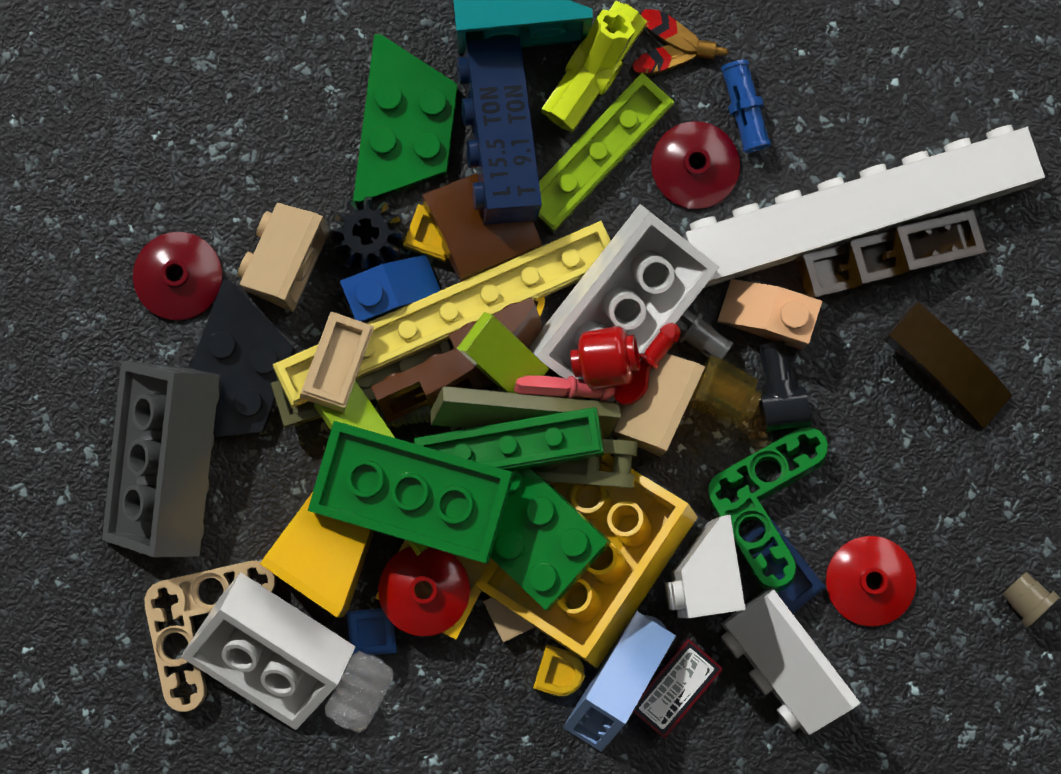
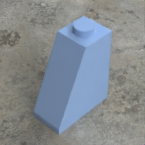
[563,611,676,752]

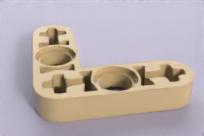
[145,561,277,712]

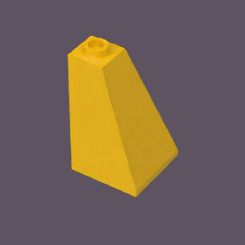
[260,492,375,617]

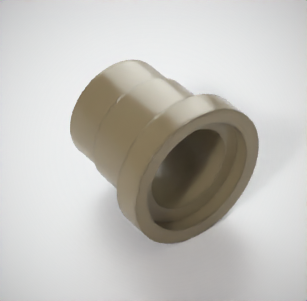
[1002,572,1060,628]

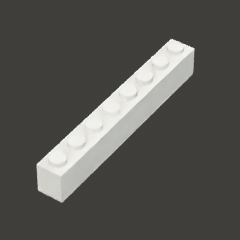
[683,125,1045,288]

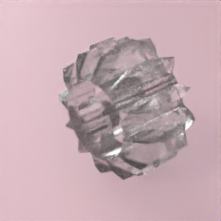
[325,651,393,733]

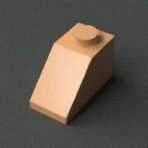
[717,279,822,350]

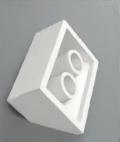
[664,515,745,618]
[181,572,355,730]
[720,590,860,735]

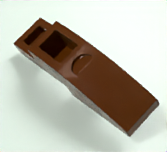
[371,297,543,423]

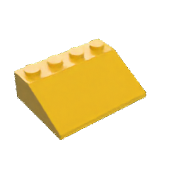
[475,454,698,669]

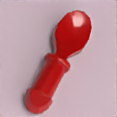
[614,322,681,406]

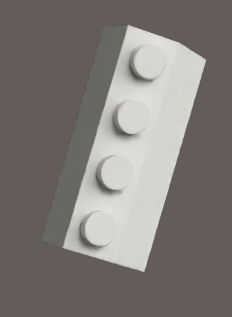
[530,204,720,402]

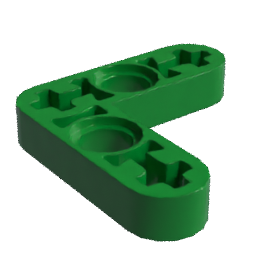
[709,427,828,592]

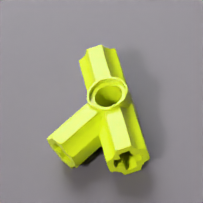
[541,1,647,133]

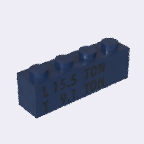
[456,37,542,225]

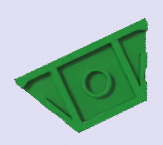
[353,34,458,205]

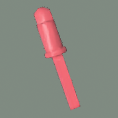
[514,376,615,401]

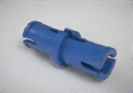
[721,59,772,153]

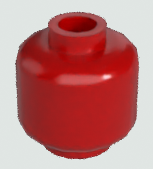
[570,326,641,390]

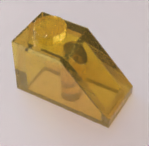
[688,355,762,426]

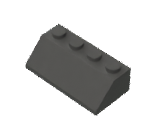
[102,361,220,557]

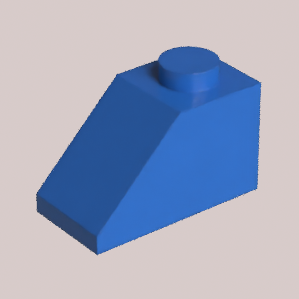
[340,255,441,323]

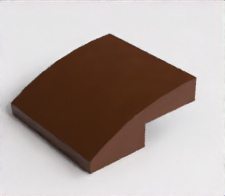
[422,173,542,282]

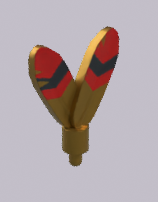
[633,9,729,76]

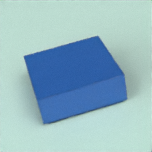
[347,608,397,657]

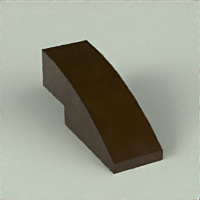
[883,301,1012,429]

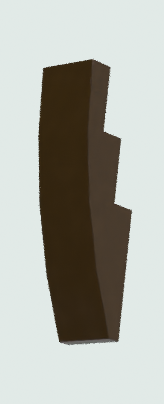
[796,210,986,299]

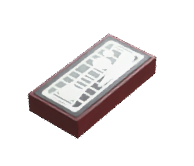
[633,639,723,738]

